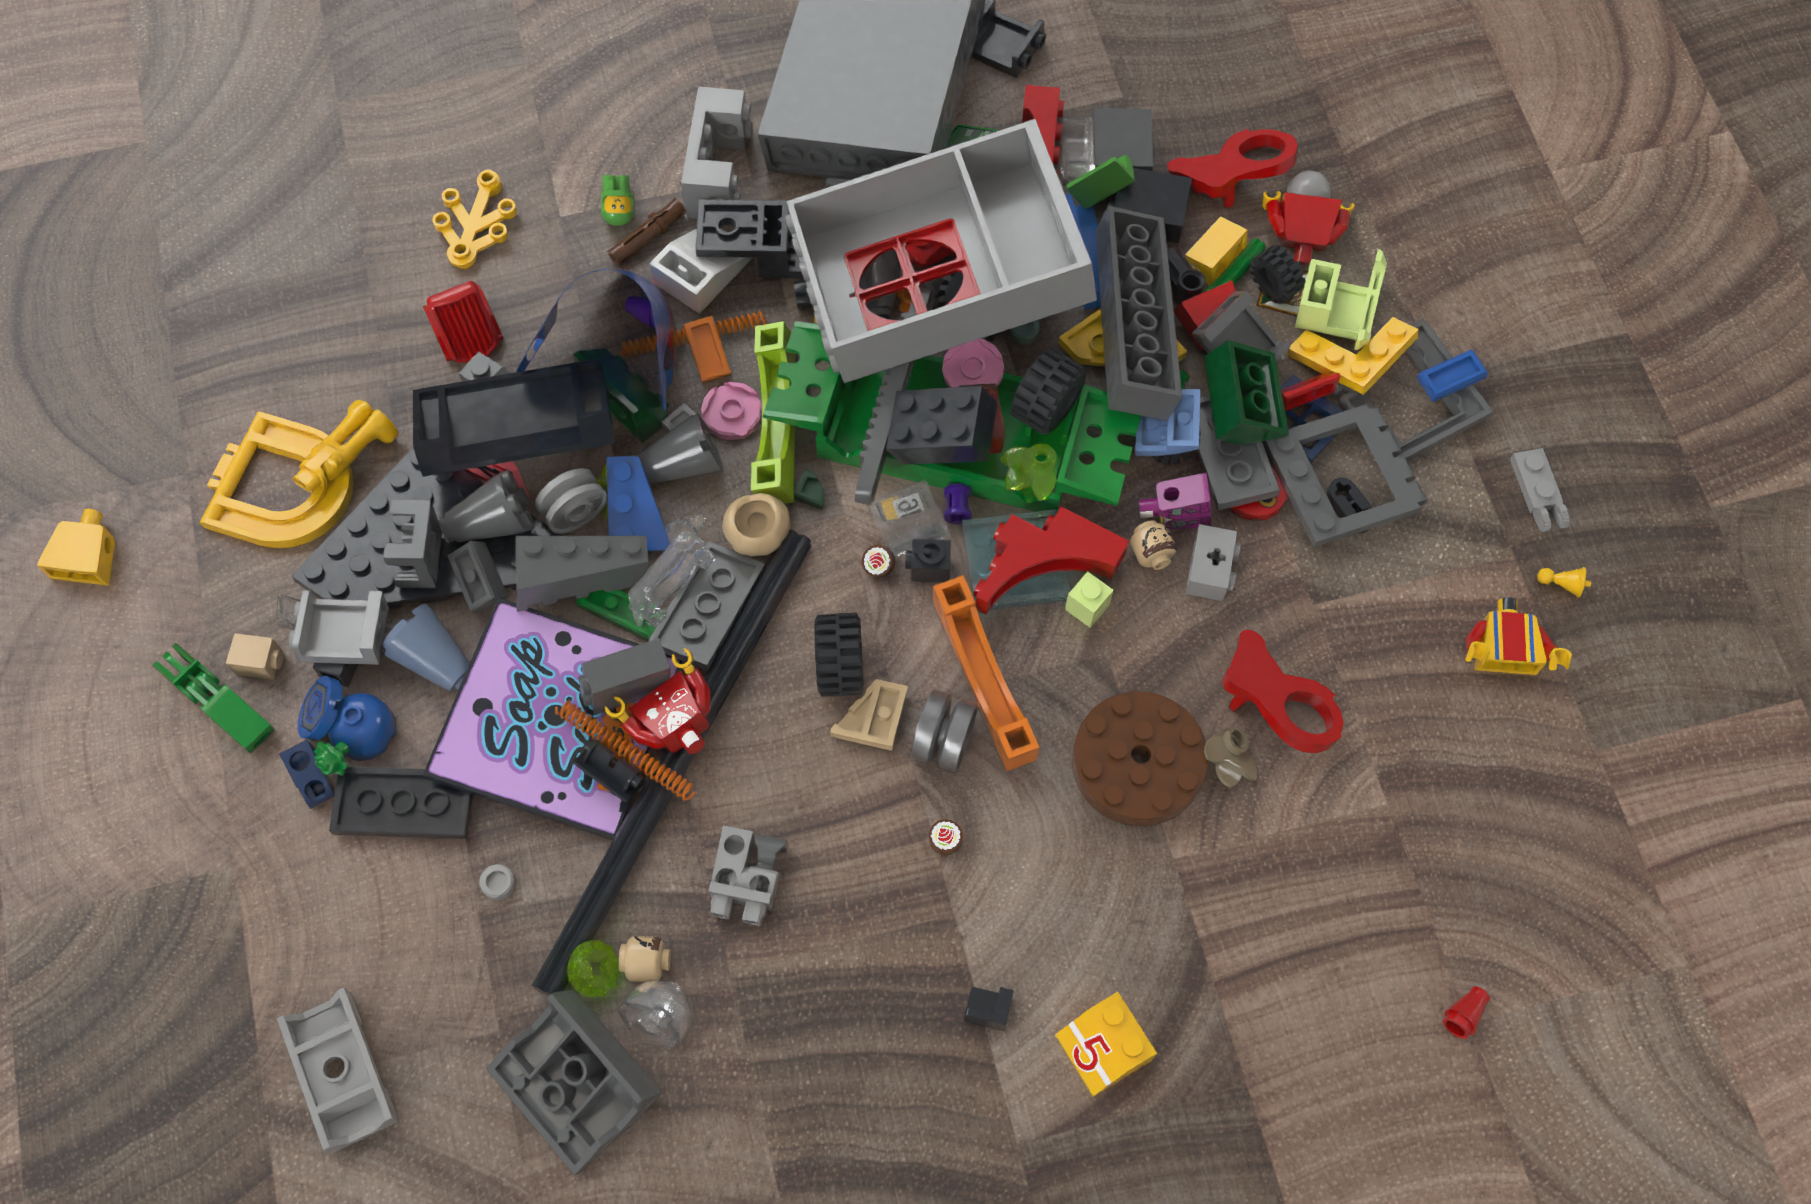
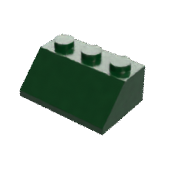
[1204,340,1289,445]
[573,348,669,443]

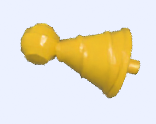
[1537,567,1591,598]

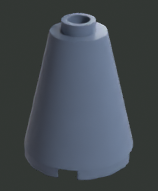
[381,604,470,692]

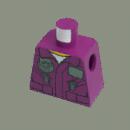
[1139,473,1212,530]

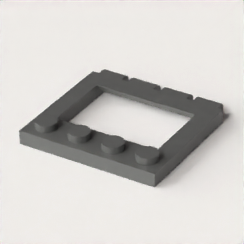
[1333,318,1493,461]
[1262,404,1428,547]

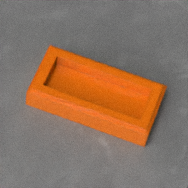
[683,316,731,384]

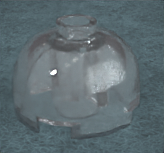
[619,980,692,1050]

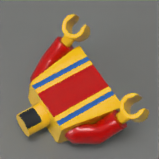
[1465,597,1572,675]

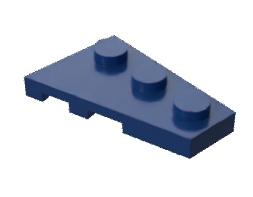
[607,456,674,551]

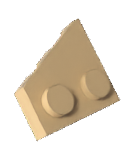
[830,679,908,751]

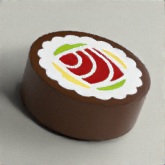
[862,545,895,578]
[929,819,963,855]

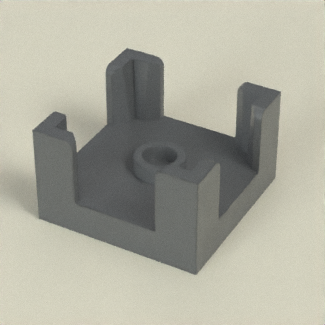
[383,500,443,588]

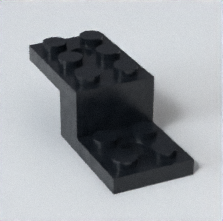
[695,199,803,278]

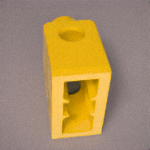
[37,509,115,586]

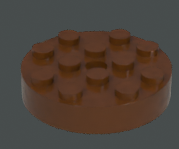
[1072,691,1208,826]

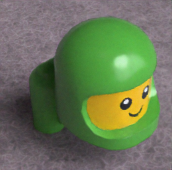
[601,175,634,226]

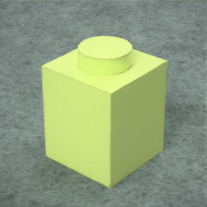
[1065,571,1113,628]

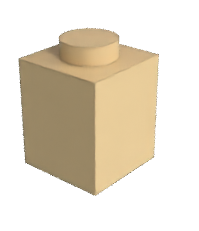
[226,633,284,680]

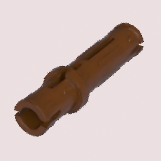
[607,198,686,266]

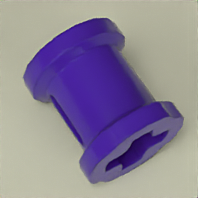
[944,484,972,524]

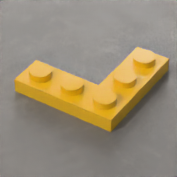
[1288,317,1419,395]

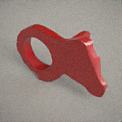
[1167,128,1298,208]
[1221,630,1344,754]

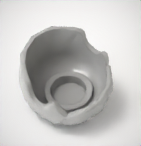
[1286,170,1332,198]

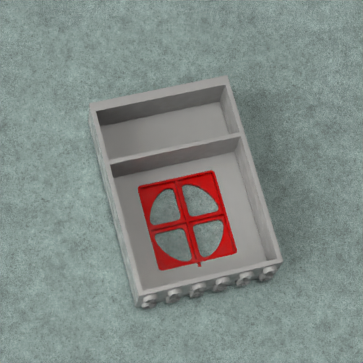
[784,119,1097,383]

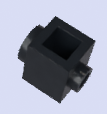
[905,538,951,582]

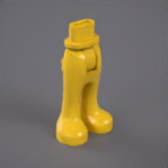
[292,400,399,493]

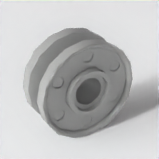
[535,468,608,534]

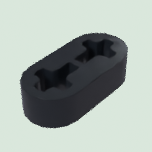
[1326,478,1373,534]

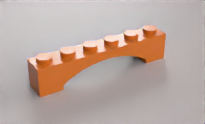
[933,575,1040,772]

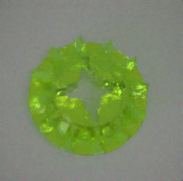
[568,940,621,997]

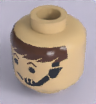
[1130,521,1177,570]
[619,936,671,983]

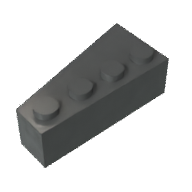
[515,536,648,612]

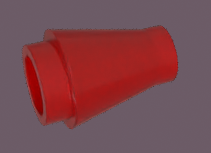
[1443,986,1490,1039]

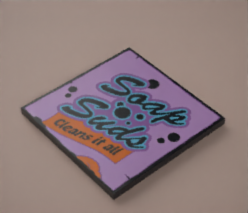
[423,597,683,840]

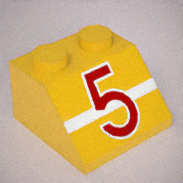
[1055,992,1157,1097]

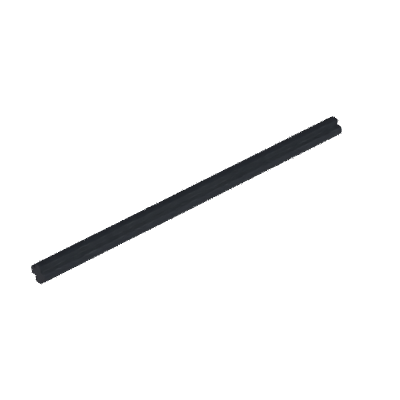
[531,530,812,996]

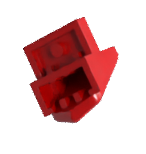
[423,281,504,363]

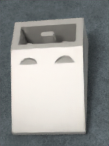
[650,228,752,314]

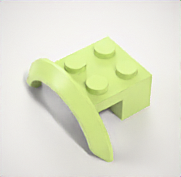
[1295,249,1387,350]

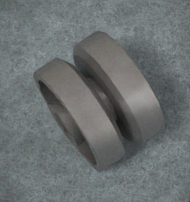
[911,689,979,772]

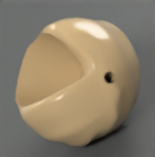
[722,493,791,556]

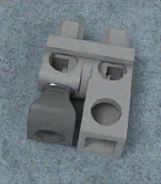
[708,825,788,926]

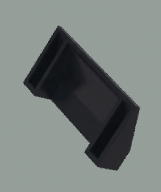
[413,358,615,477]

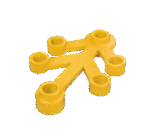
[432,170,517,269]

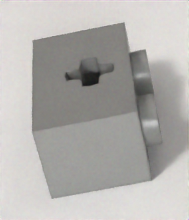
[1185,524,1241,601]

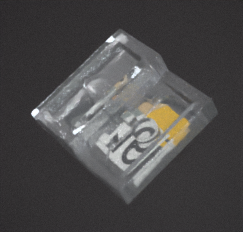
[867,480,951,558]

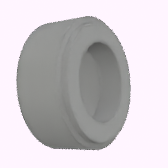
[479,864,516,901]

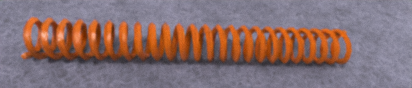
[620,311,767,359]
[555,700,696,801]

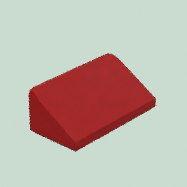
[1281,373,1341,411]

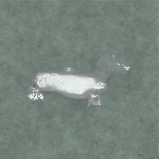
[628,512,717,628]

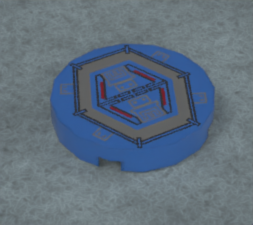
[298,676,342,741]

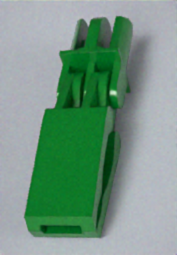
[152,643,275,754]

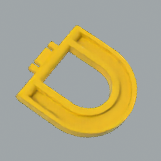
[199,412,353,548]

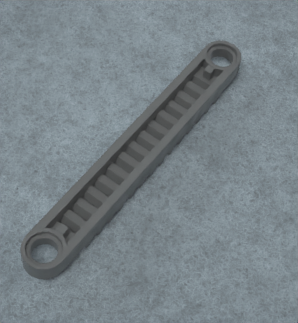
[855,287,933,506]

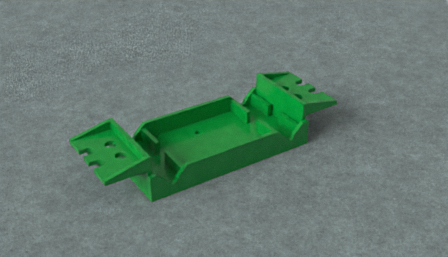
[763,321,1141,516]

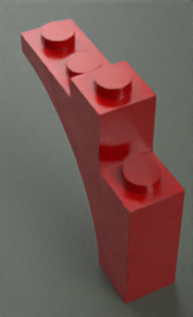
[973,506,1129,615]

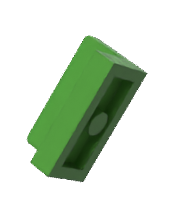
[1067,154,1135,209]

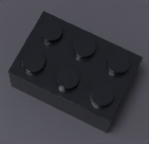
[886,386,998,465]

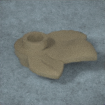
[1204,727,1257,788]

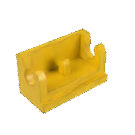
[1185,216,1248,286]

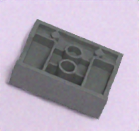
[486,989,662,1175]

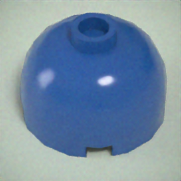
[327,693,396,761]

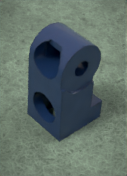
[279,739,335,809]

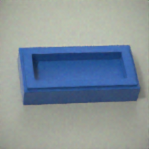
[1417,349,1488,402]

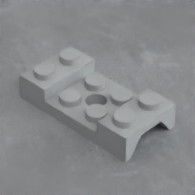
[277,988,399,1154]

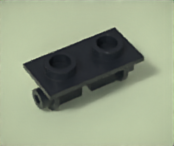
[572,738,644,802]

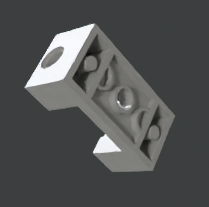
[681,87,753,219]

